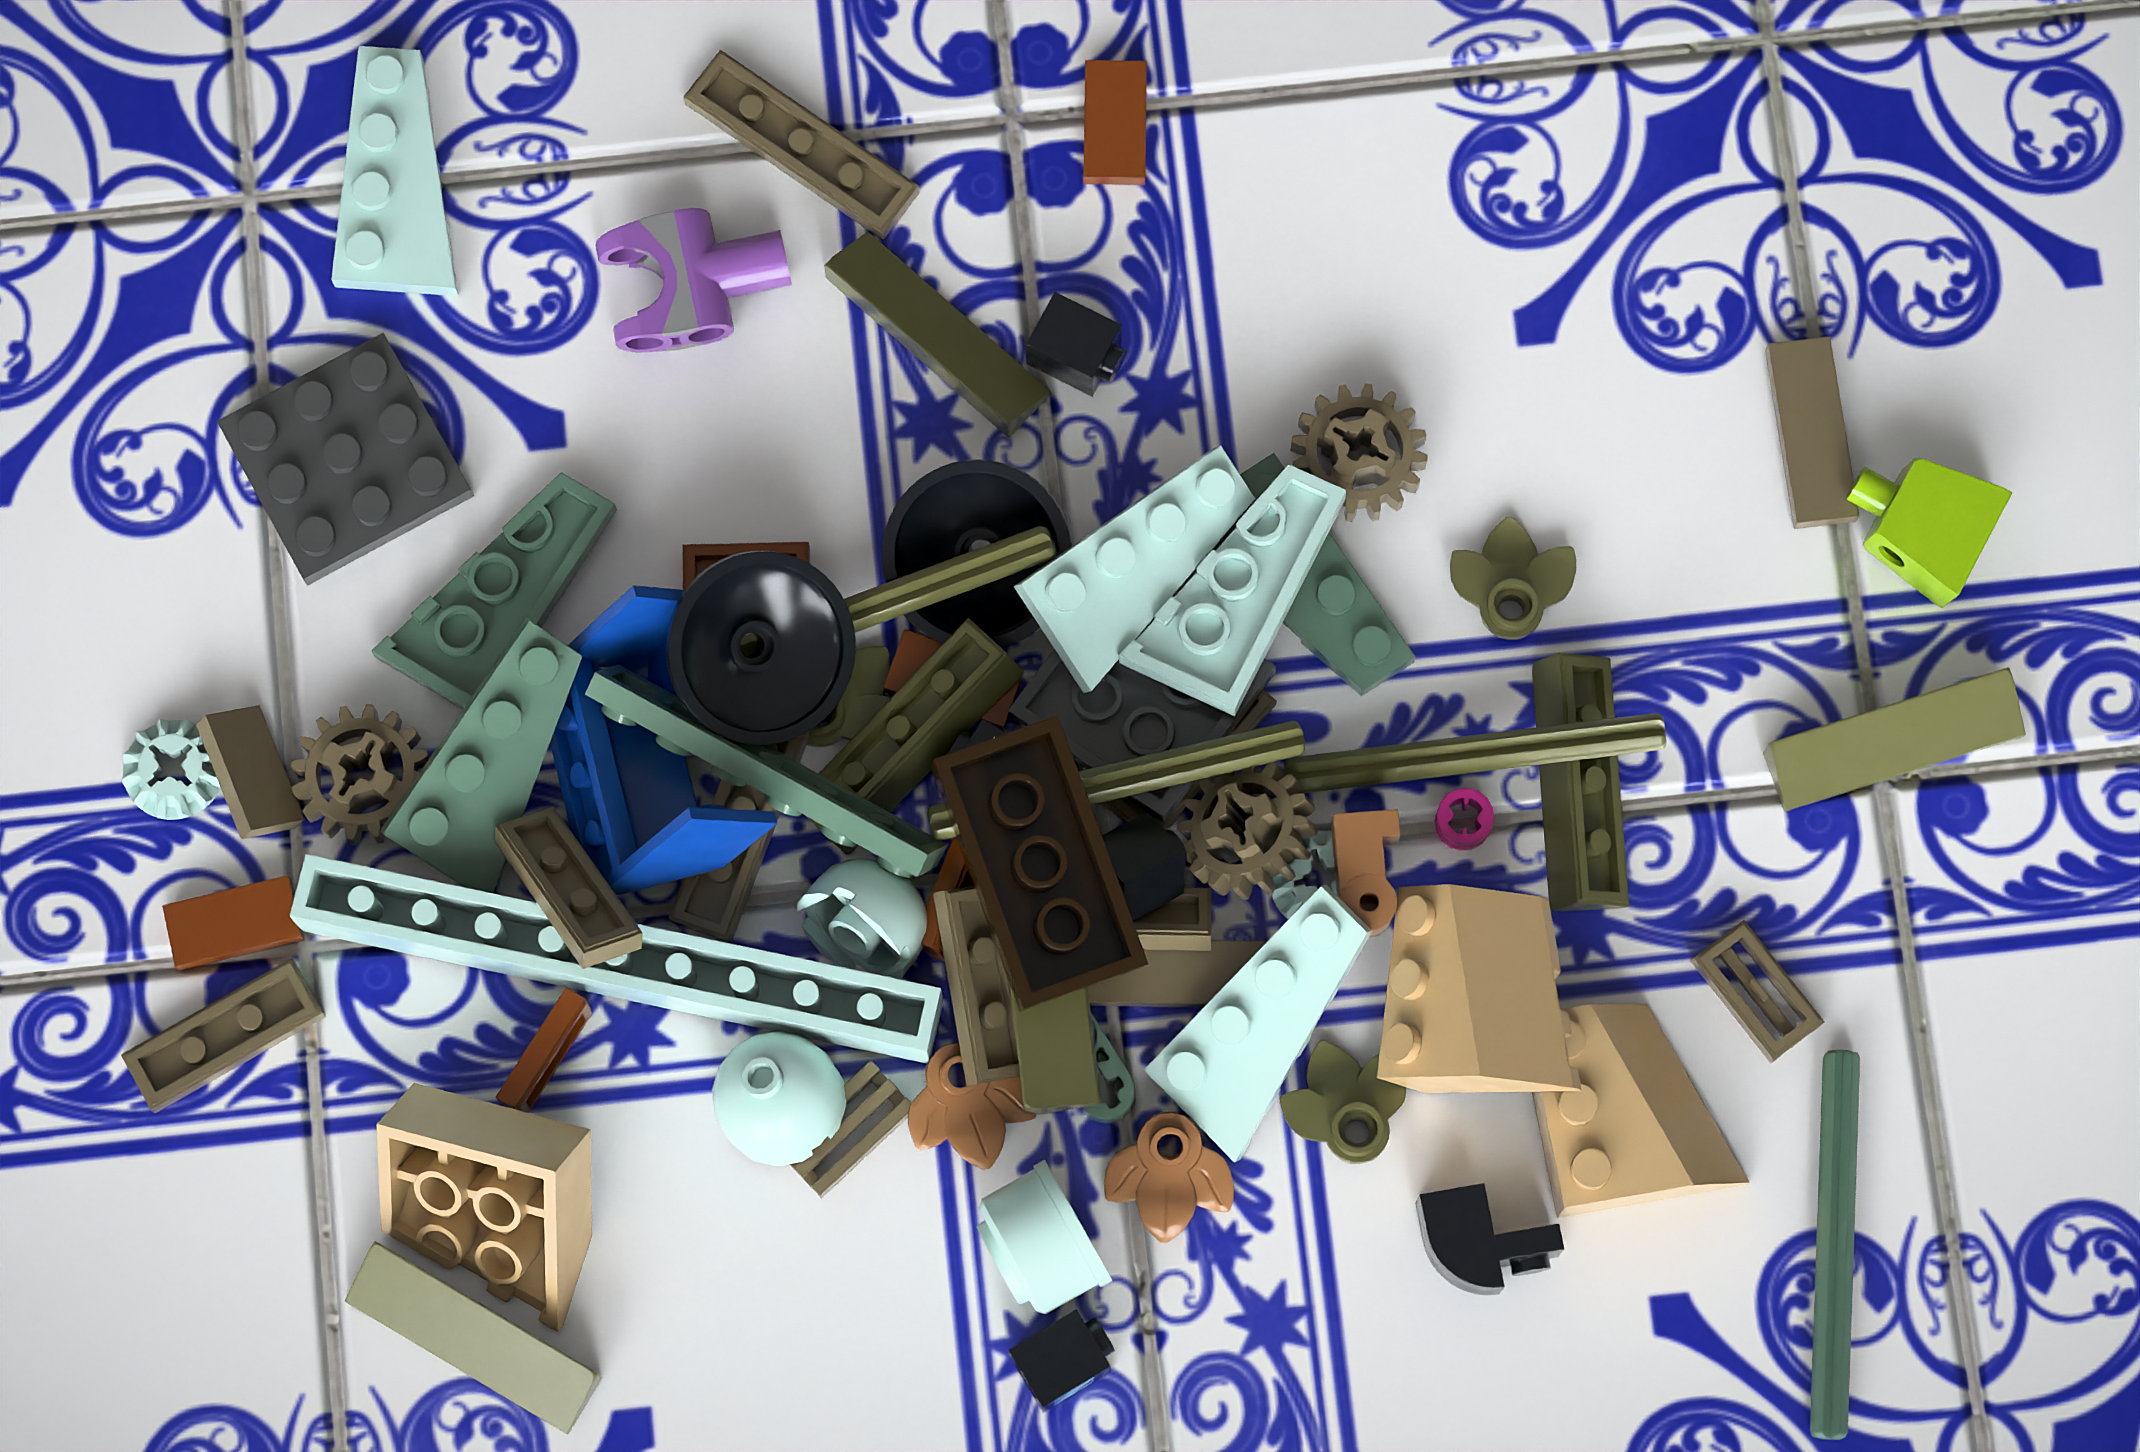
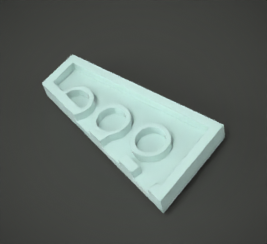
[331,46,459,296]
[1014,445,1255,693]
[1119,464,1346,717]
[1144,885,1372,1163]

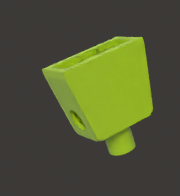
[1846,458,2013,608]

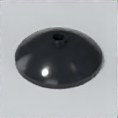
[882,459,1073,648]
[666,551,856,745]

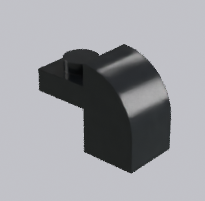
[1415,1183,1564,1295]

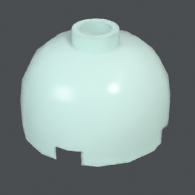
[797,858,927,979]
[712,1031,846,1166]

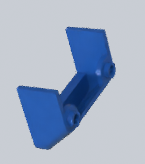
[550,585,778,895]

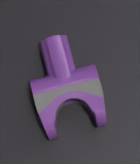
[595,208,792,352]

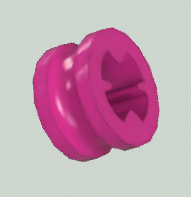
[1434,788,1494,851]

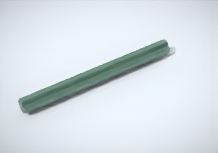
[1810,1050,1860,1440]

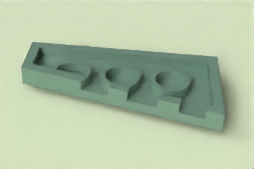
[1209,453,1416,696]
[371,472,617,709]
[380,617,582,893]

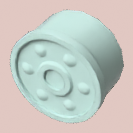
[977,1160,1112,1314]

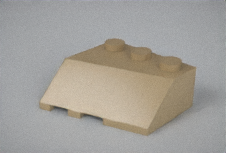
[1377,884,1582,1093]
[1532,1004,1750,1218]
[377,1083,592,1332]

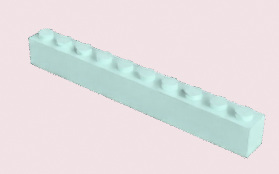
[290,854,943,1064]

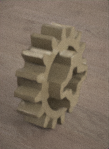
[1290,383,1428,522]
[291,704,430,846]
[1177,762,1318,900]

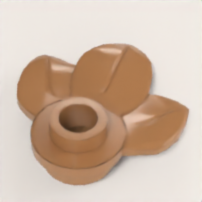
[907,1043,1037,1170]
[1104,1111,1234,1243]

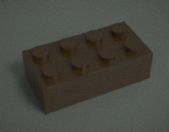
[931,715,1148,1012]

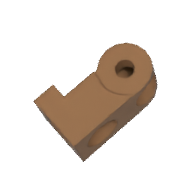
[1331,809,1400,938]

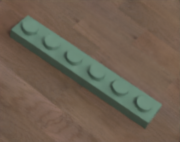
[585,664,948,878]

